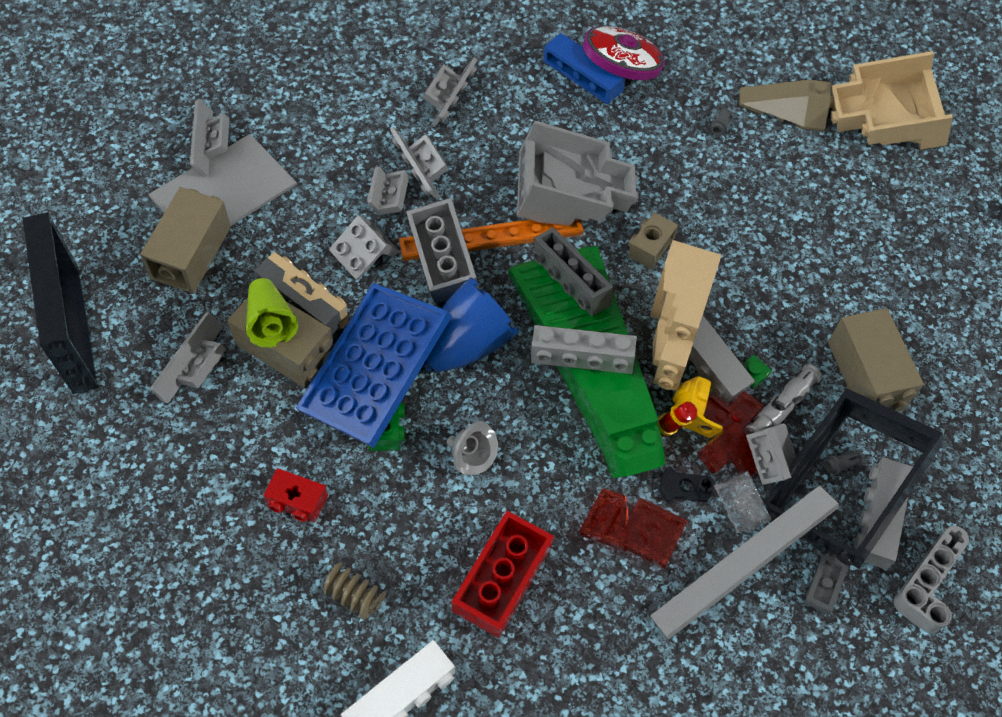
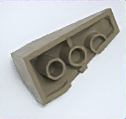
[739,80,831,132]

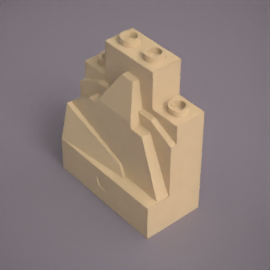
[829,51,953,150]
[650,240,722,391]

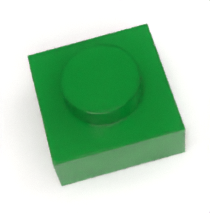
[742,355,772,389]

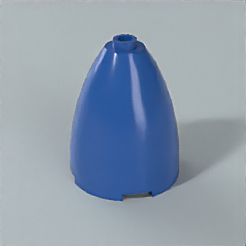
[423,277,519,372]

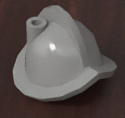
[447,421,498,475]

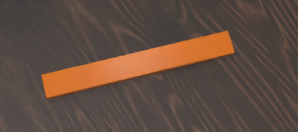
[399,219,583,261]

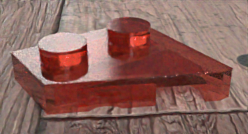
[579,488,628,552]

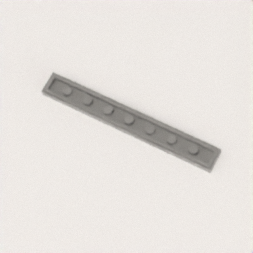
[650,485,839,640]

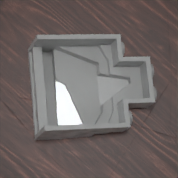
[517,121,638,226]

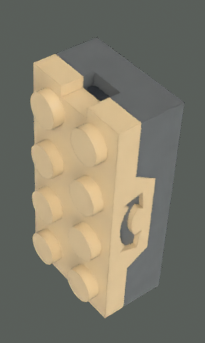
[254,252,349,345]

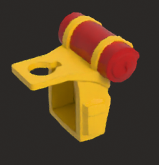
[657,376,723,438]

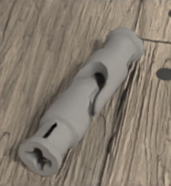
[744,364,823,435]

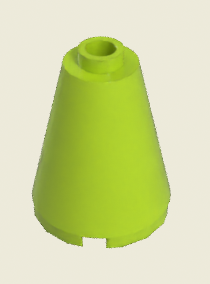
[245,278,298,348]

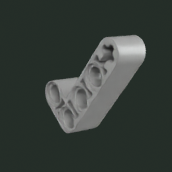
[894,526,969,634]

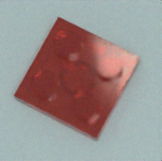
[616,497,688,569]

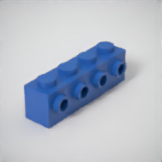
[543,33,626,104]

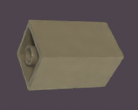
[140,187,231,294]
[227,298,334,389]
[828,308,924,412]

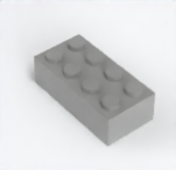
[406,198,479,304]

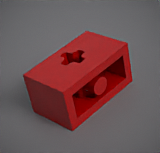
[263,468,328,523]

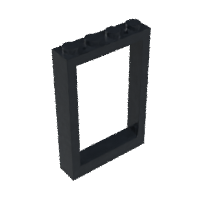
[22,212,98,394]
[763,388,943,569]

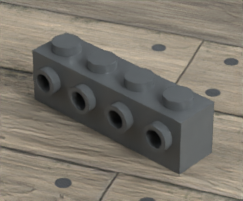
[533,227,613,317]

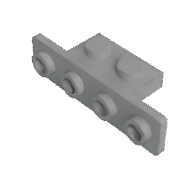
[422,57,478,127]
[190,99,229,177]
[390,127,449,200]
[150,312,226,403]

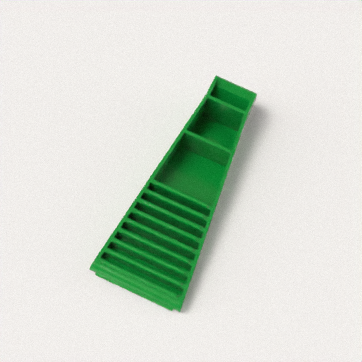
[508,246,666,479]

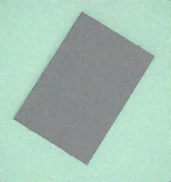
[149,134,297,226]

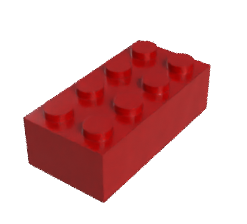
[451,510,554,639]

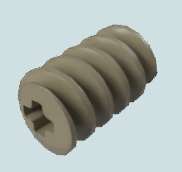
[323,562,386,620]

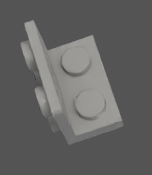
[329,215,399,280]
[746,423,796,485]

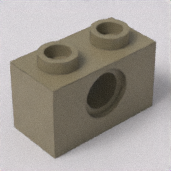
[628,212,678,269]

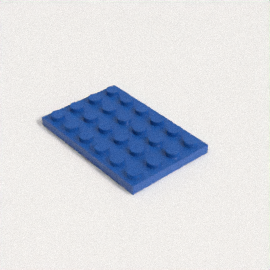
[296,283,452,448]

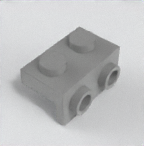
[367,166,409,216]

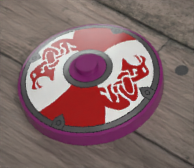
[583,26,665,80]

